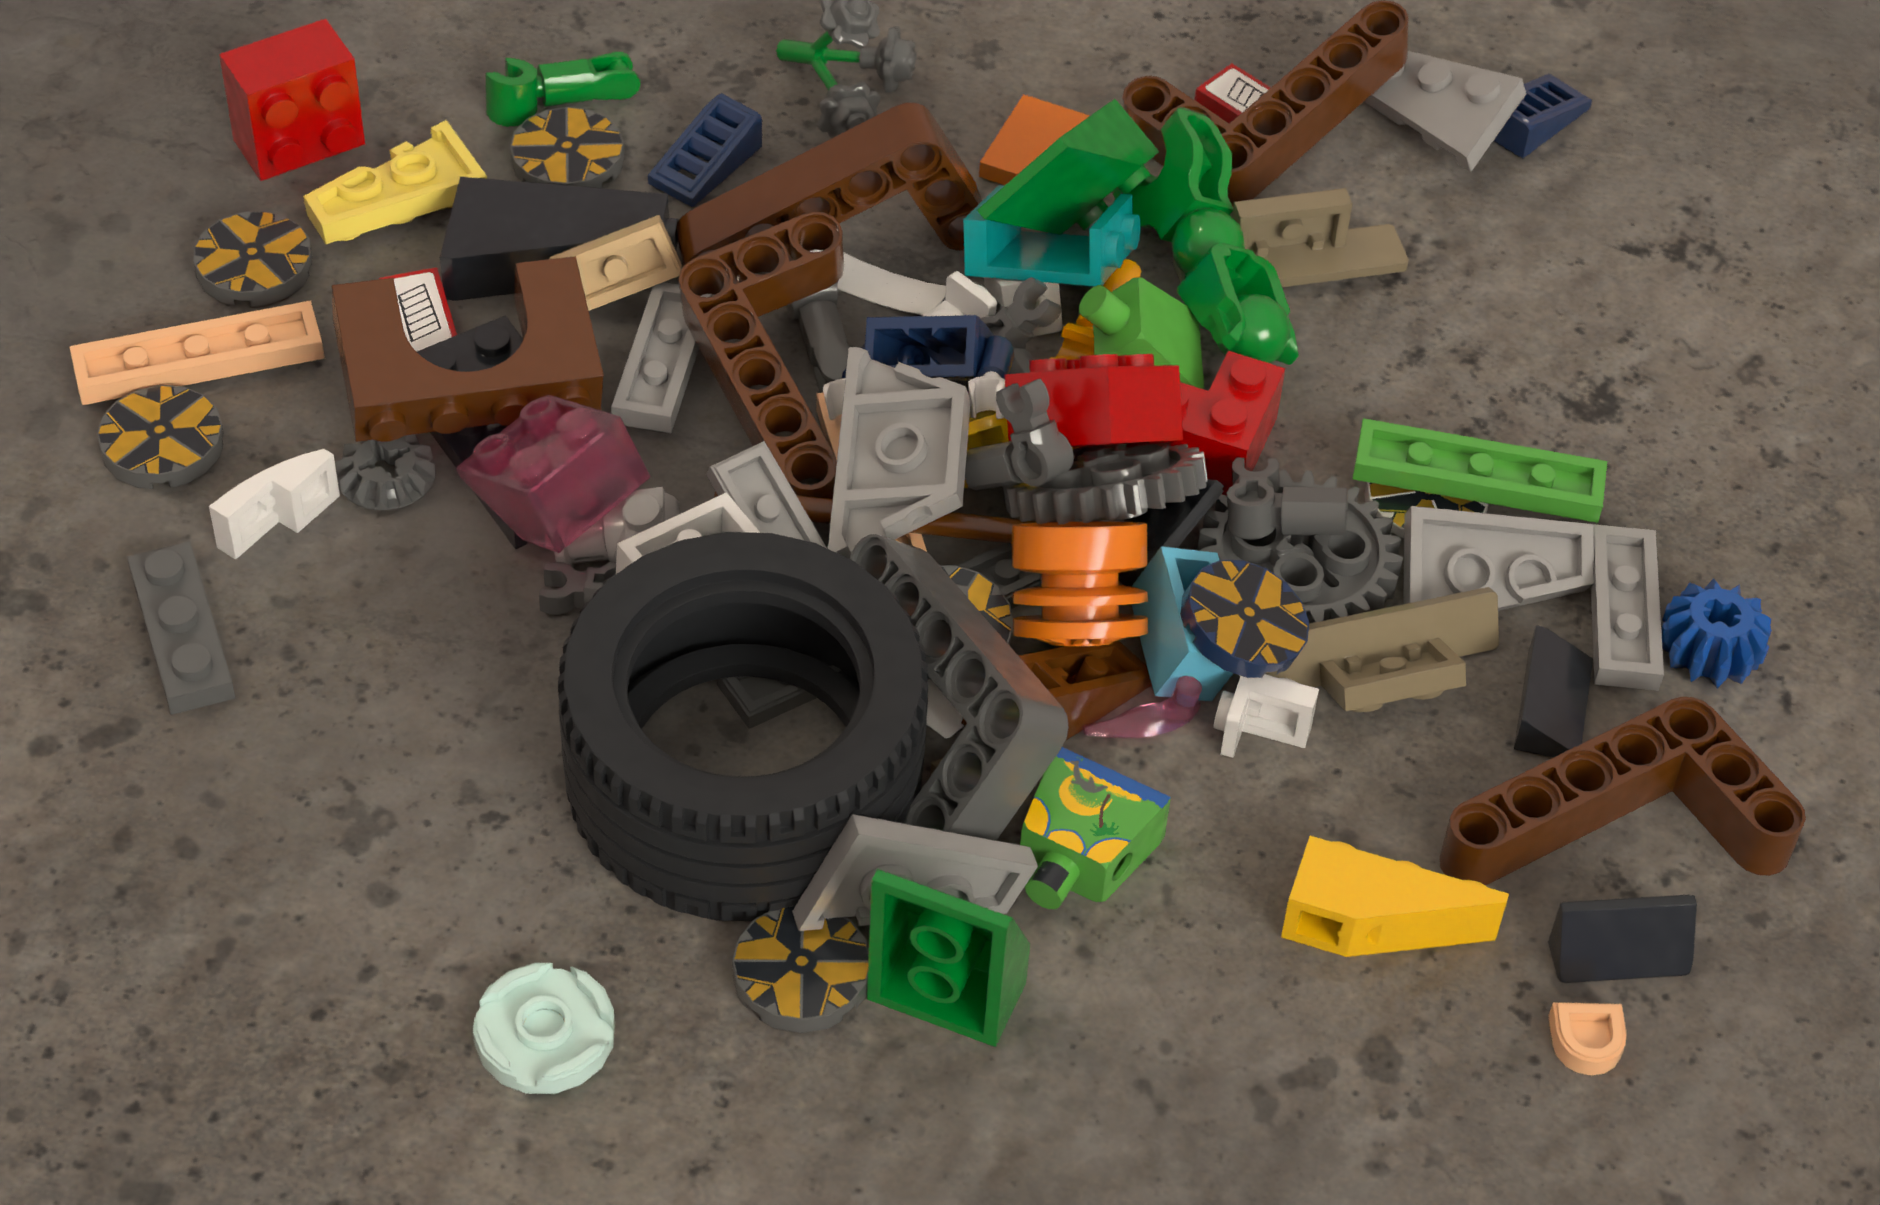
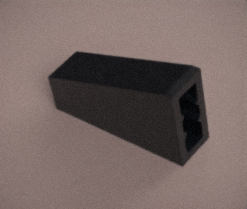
[440,177,679,301]

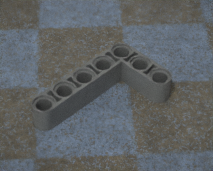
[850,534,1069,841]

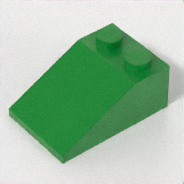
[977,99,1159,235]
[867,869,1030,1047]

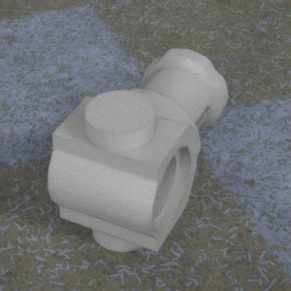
[552,487,680,568]

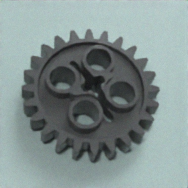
[1003,442,1208,525]
[1197,469,1403,624]

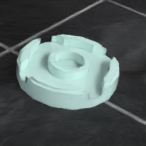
[473,963,615,1094]

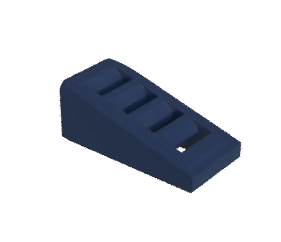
[1494,73,1592,159]
[648,93,762,208]

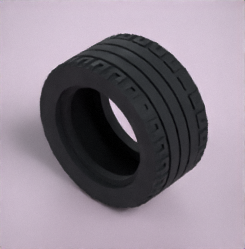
[558,532,928,921]

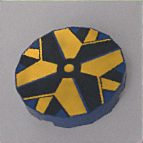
[1180,560,1309,678]

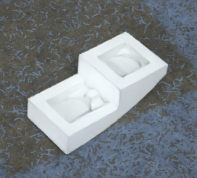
[209,449,340,559]

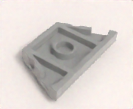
[828,347,971,559]

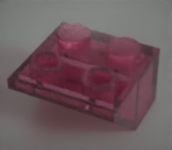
[456,395,650,553]

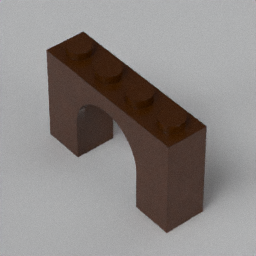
[332,256,604,442]

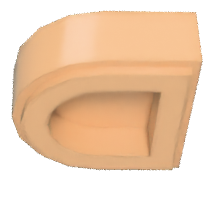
[1549,1002,1626,1076]

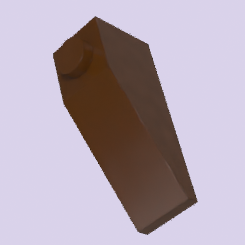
[961,640,1152,741]

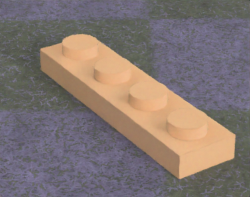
[69,300,324,405]

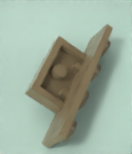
[1173,188,1409,287]
[1265,587,1499,712]

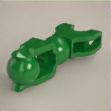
[1112,107,1299,365]

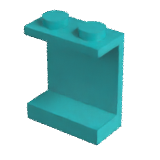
[963,185,1141,286]

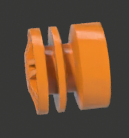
[1012,521,1148,646]

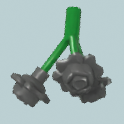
[776,0,917,139]

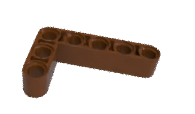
[1123,0,1408,207]
[676,102,982,266]
[679,212,844,499]
[1439,697,1806,885]

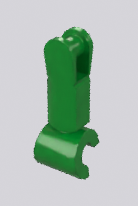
[485,52,641,127]

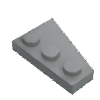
[1364,51,1526,172]
[1403,506,1594,611]
[793,814,1038,931]

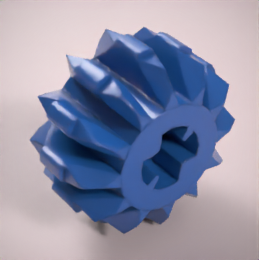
[1661,578,1772,689]

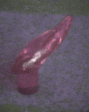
[1082,676,1202,739]

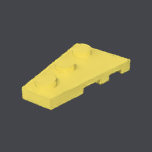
[303,120,487,244]

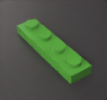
[1352,418,1607,523]

